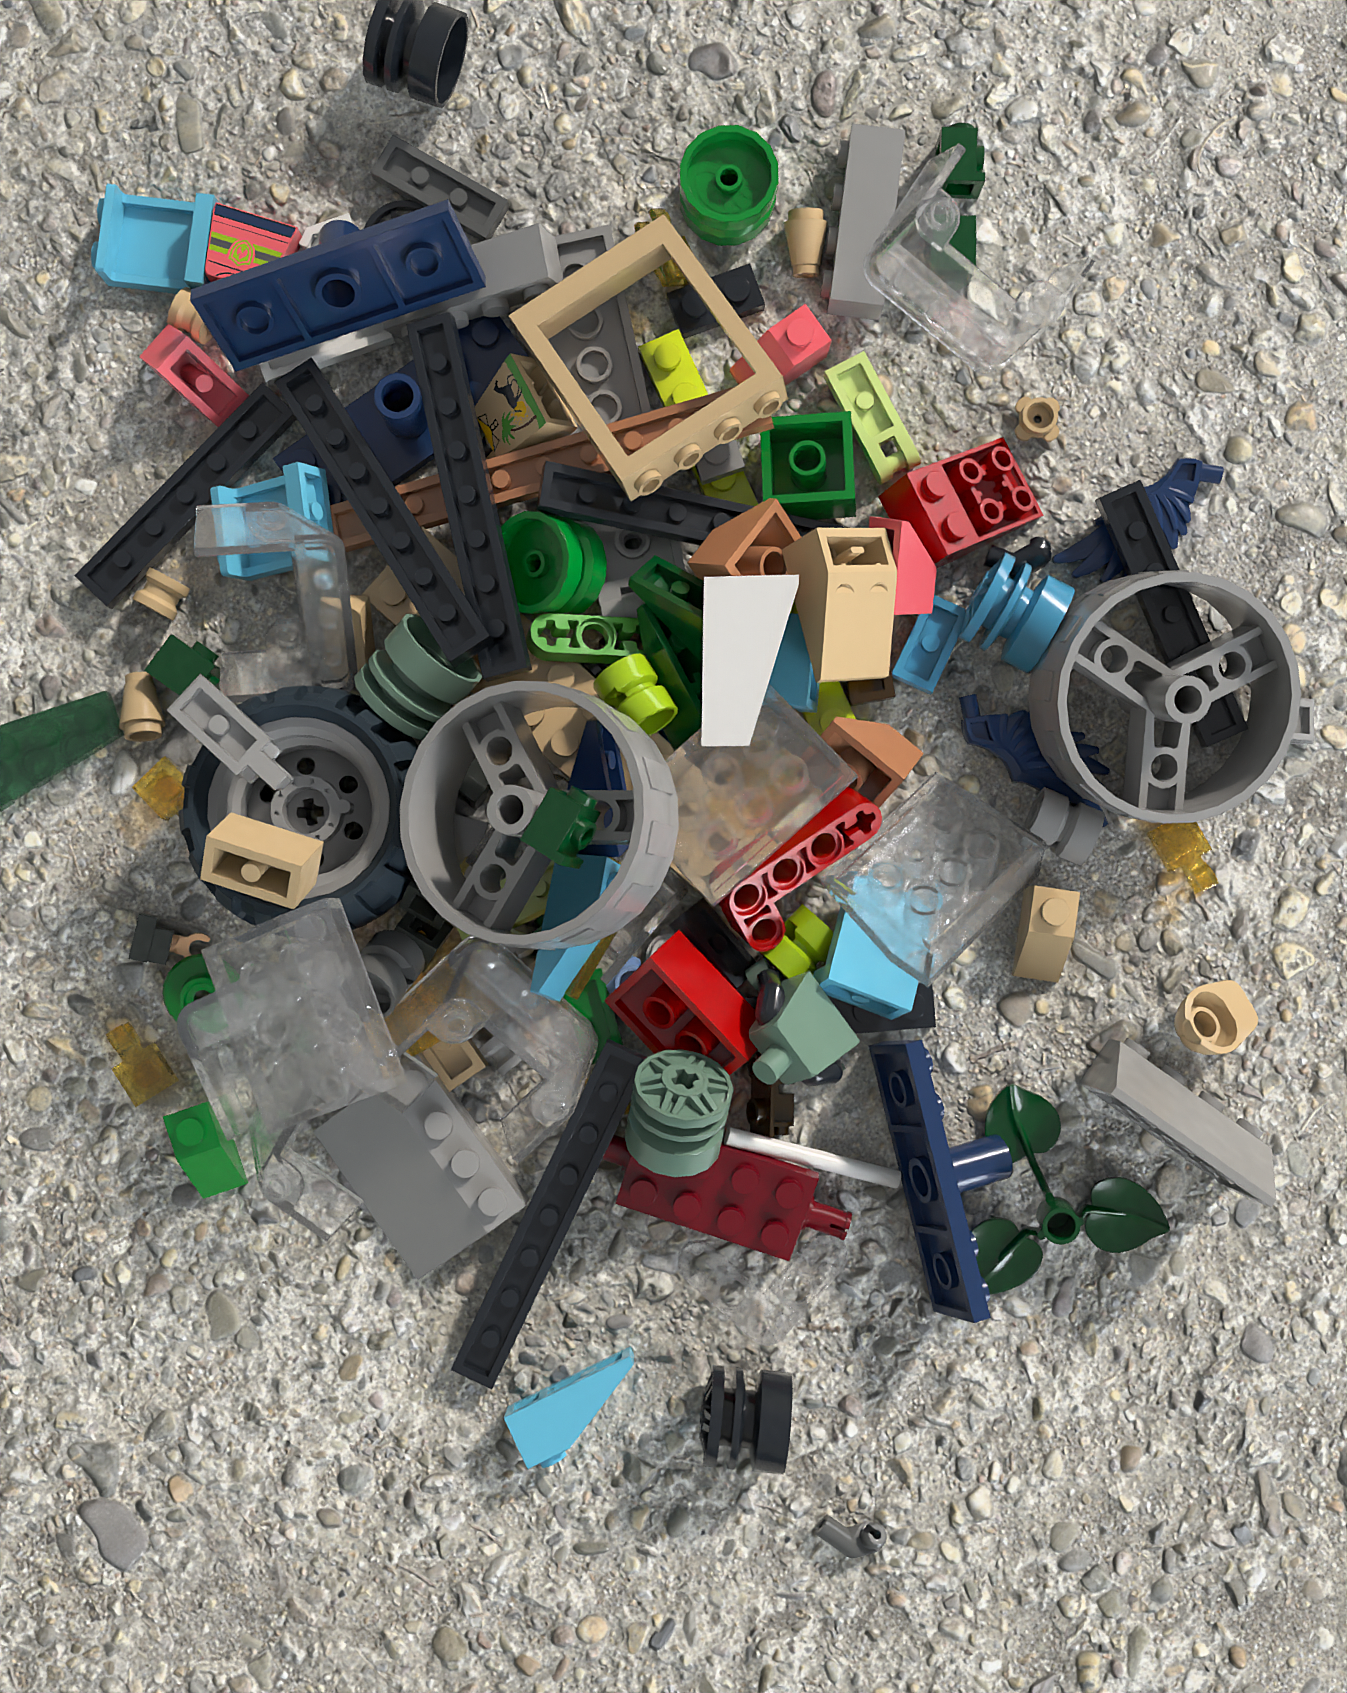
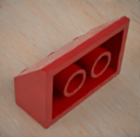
[604,930,758,1076]

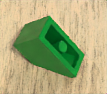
[163,1097,248,1199]

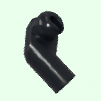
[983,536,1052,577]

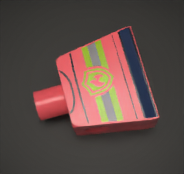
[205,202,302,282]

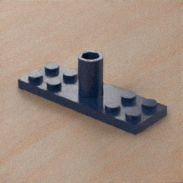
[190,199,486,372]
[272,316,529,505]
[868,1040,1013,1323]

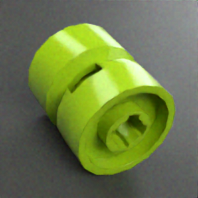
[593,654,678,736]
[760,904,834,979]

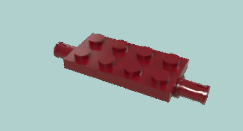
[602,1135,852,1262]

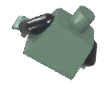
[745,956,860,1086]

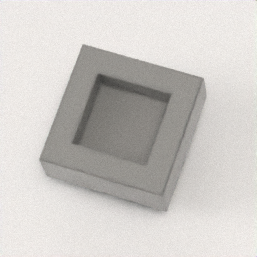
[695,440,745,485]

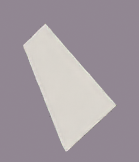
[701,575,799,746]

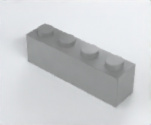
[820,123,906,321]
[382,223,563,343]

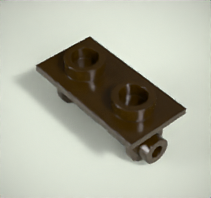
[746,1050,795,1137]

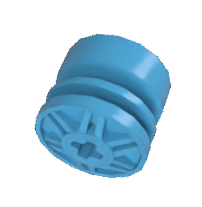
[959,552,1075,673]

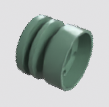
[354,614,482,740]
[624,1049,733,1177]

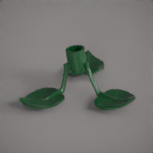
[971,1084,1170,1295]

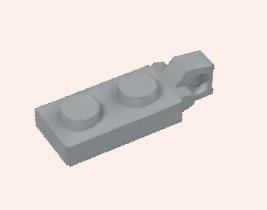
[167,674,294,793]

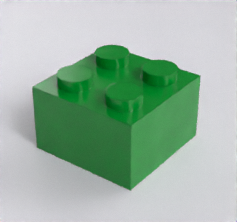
[760,411,856,520]

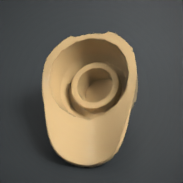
[1174,980,1258,1055]

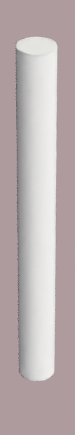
[724,1127,901,1189]

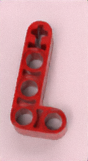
[710,787,882,952]

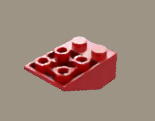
[878,437,1044,568]

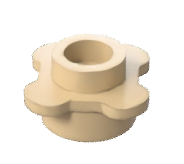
[1015,397,1060,442]

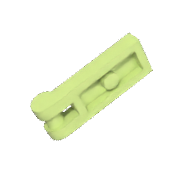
[823,351,921,485]

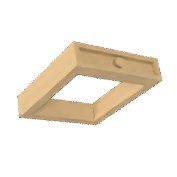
[508,214,788,501]

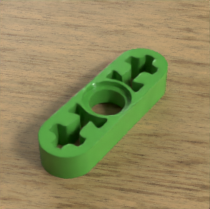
[526,613,644,664]

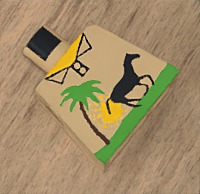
[475,353,578,460]

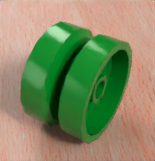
[680,125,779,246]
[501,511,607,615]

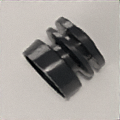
[362,0,469,108]
[699,1365,793,1475]

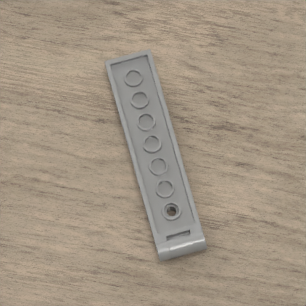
[548,224,686,633]

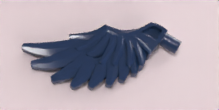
[1052,457,1224,584]
[959,694,1110,828]

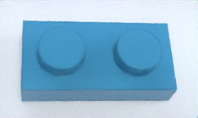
[892,595,966,695]

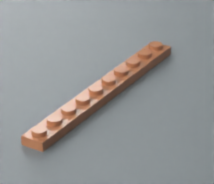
[330,386,774,555]

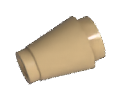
[783,207,828,278]
[119,672,166,742]

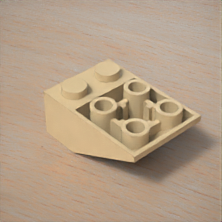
[782,528,897,683]

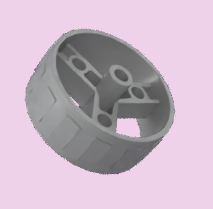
[1028,570,1301,824]
[400,681,679,951]

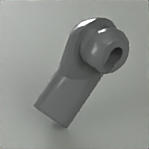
[815,1514,887,1558]

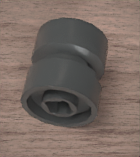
[339,930,425,1019]

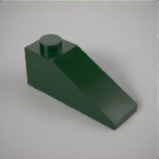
[628,555,704,663]
[636,604,703,751]

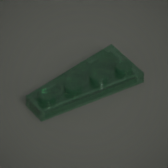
[0,691,124,812]

